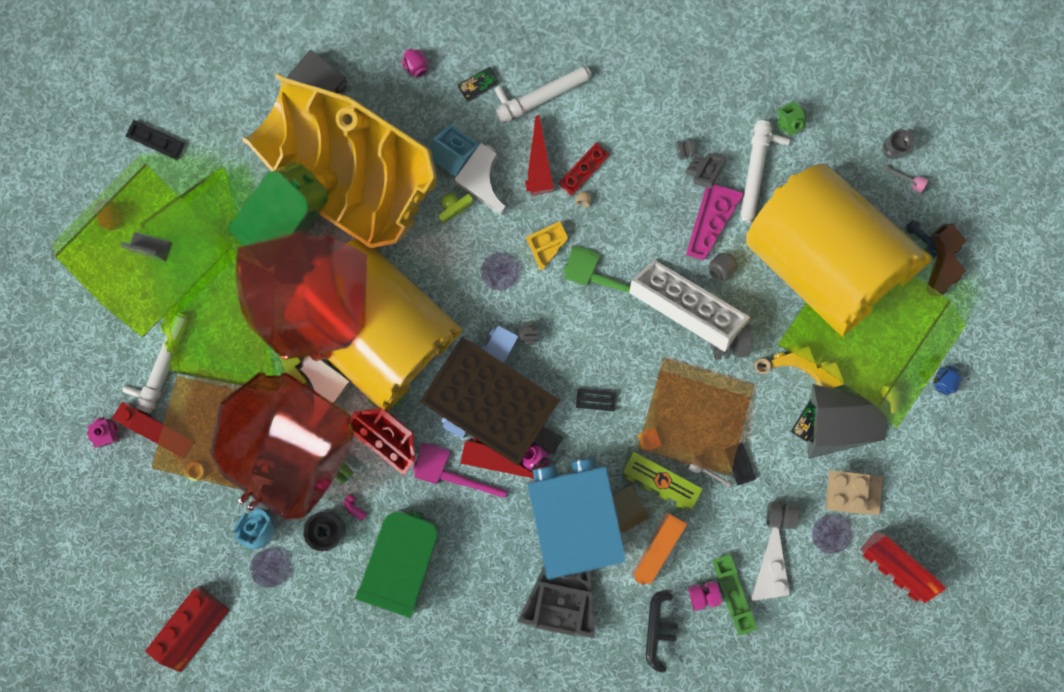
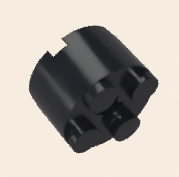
[303,511,346,551]

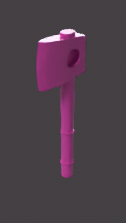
[413,443,507,498]

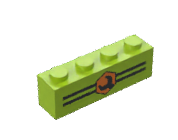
[622,452,703,511]

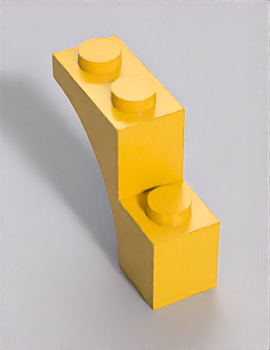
[770,345,844,388]

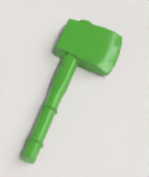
[563,246,631,293]

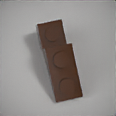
[925,224,966,297]

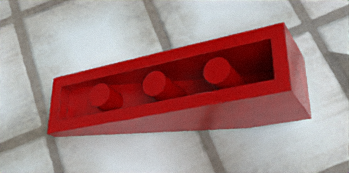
[525,115,554,196]
[112,402,194,458]
[460,438,534,479]

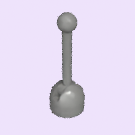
[688,456,733,488]

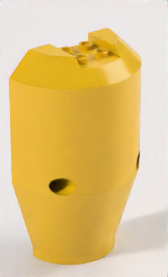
[242,73,437,248]

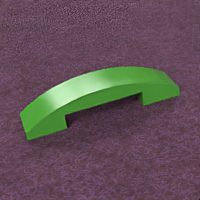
[712,554,758,636]

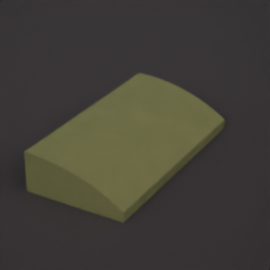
[612,484,649,534]

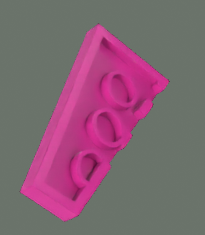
[685,184,744,261]

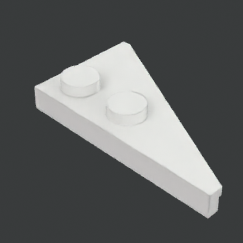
[751,527,790,601]

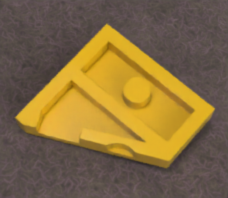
[525,221,568,270]

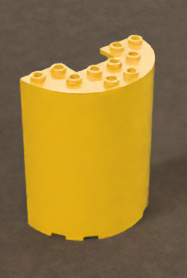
[746,164,931,337]
[285,239,464,411]

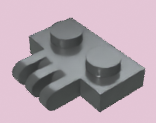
[685,153,726,189]

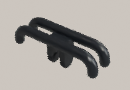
[645,591,678,673]

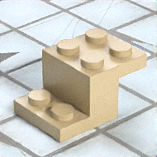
[825,470,883,515]

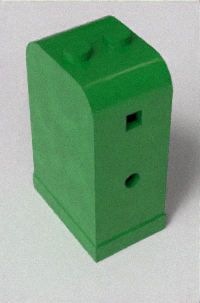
[227,162,328,269]
[354,510,439,619]

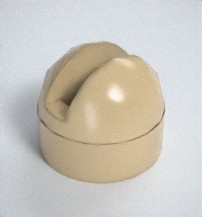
[575,191,591,207]
[754,358,771,374]

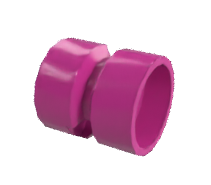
[688,580,722,611]

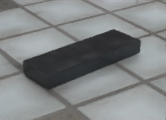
[125,120,185,160]

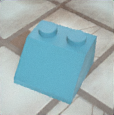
[429,124,480,177]

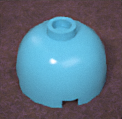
[234,509,275,549]

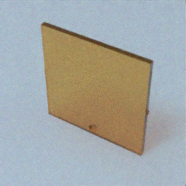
[638,358,754,476]
[151,376,271,491]

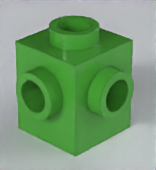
[777,101,807,136]

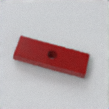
[558,142,610,196]

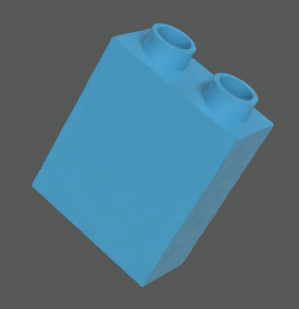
[527,457,626,579]

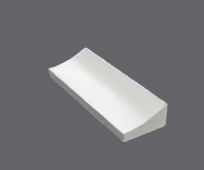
[629,260,750,352]

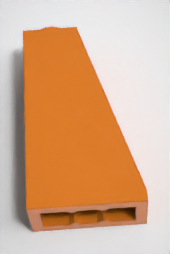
[632,512,687,585]

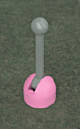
[882,164,928,193]

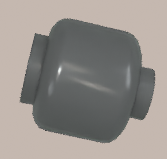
[709,253,737,281]

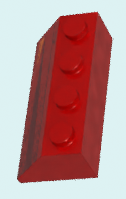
[860,532,947,603]
[144,586,230,673]

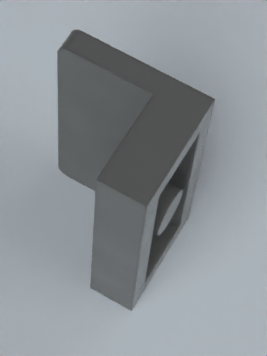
[121,232,173,262]

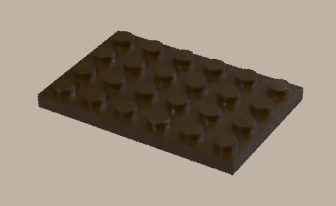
[419,336,560,466]

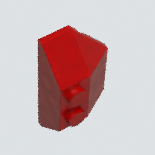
[344,408,416,476]

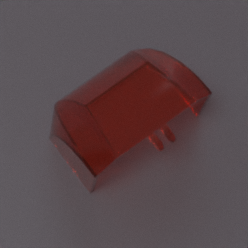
[235,232,367,361]
[210,372,355,520]

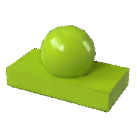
[438,193,473,224]

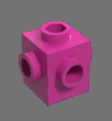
[87,417,119,448]

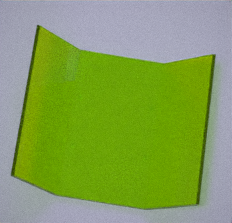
[52,155,233,338]
[777,276,966,428]

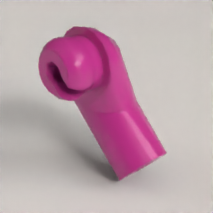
[343,494,367,521]

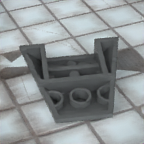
[808,383,888,459]
[517,566,595,638]

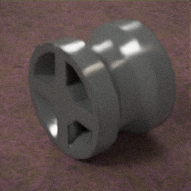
[676,138,696,160]

